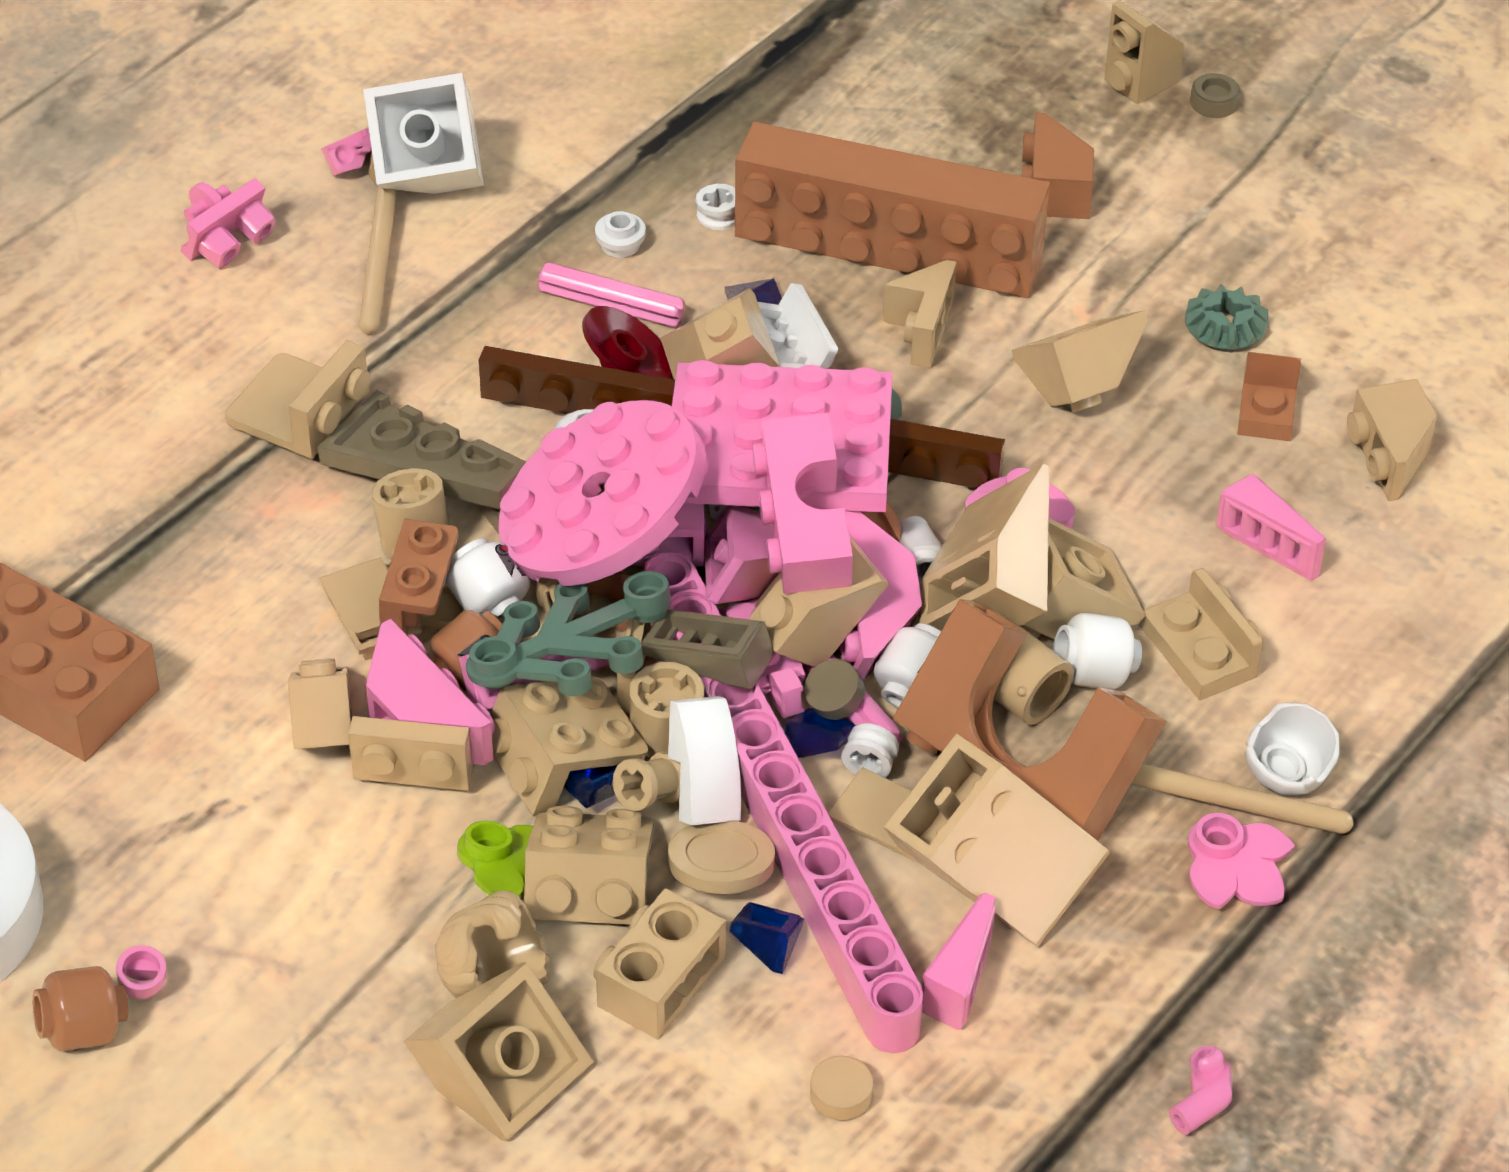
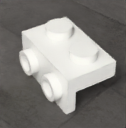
[758,283,838,369]

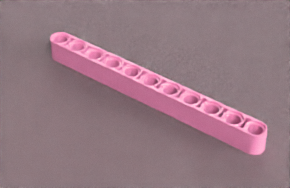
[644,551,923,1053]

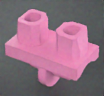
[181,178,276,269]

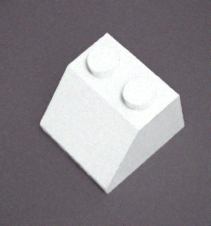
[363,73,484,194]

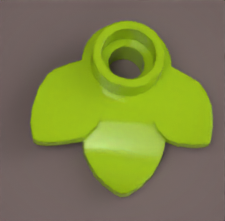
[457,820,533,898]

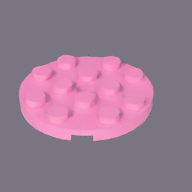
[498,400,706,586]

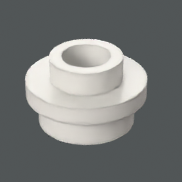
[595,211,646,258]

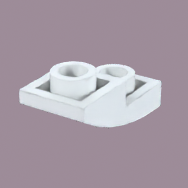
[668,696,741,826]

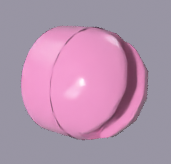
[116,945,167,1000]

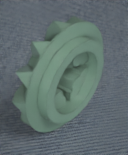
[1185,284,1268,350]

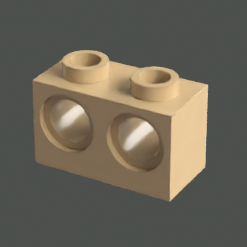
[593,888,726,1040]

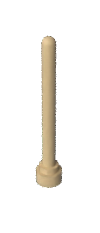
[359,155,397,334]
[1131,764,1353,834]

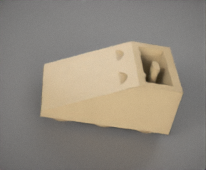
[920,463,1050,631]
[884,733,1110,947]

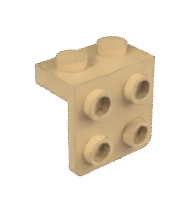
[225,340,370,459]
[490,677,648,816]
[348,693,474,791]
[524,806,654,925]

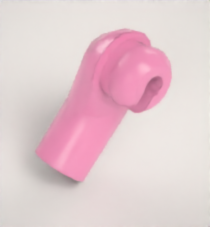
[1169,1045,1232,1135]

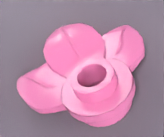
[1188,813,1295,909]

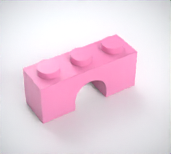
[752,412,853,594]

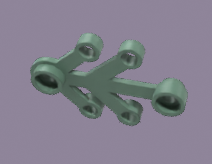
[466,571,671,696]

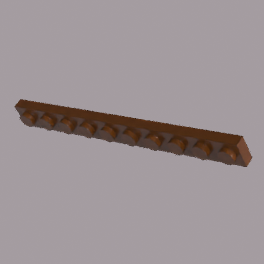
[478,346,1005,488]

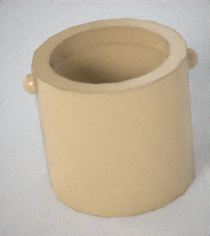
[372,468,450,559]
[994,627,1074,725]
[629,662,704,760]

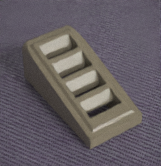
[641,609,773,689]

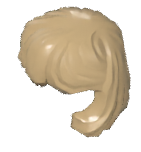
[435,890,551,998]

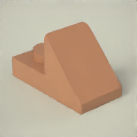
[1237,352,1301,441]

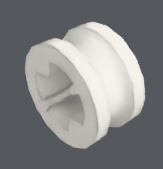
[695,184,735,230]
[841,723,899,777]

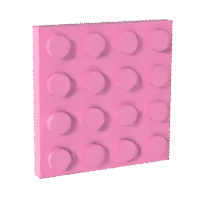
[672,360,892,512]

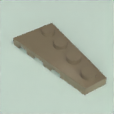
[317,390,526,510]

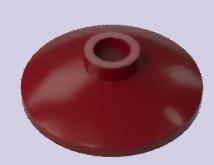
[582,306,672,379]

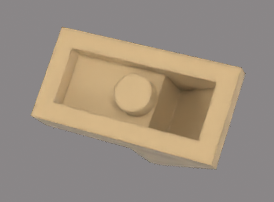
[882,260,957,368]

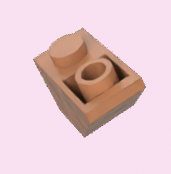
[1022,113,1094,219]

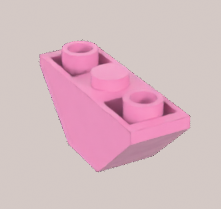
[839,511,922,681]
[366,618,495,765]

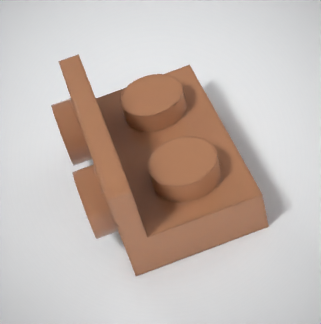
[379,518,458,635]

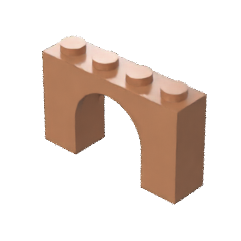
[892,599,1167,841]

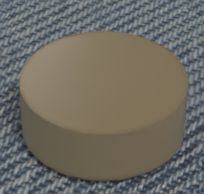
[1190,73,1240,118]
[804,659,865,720]

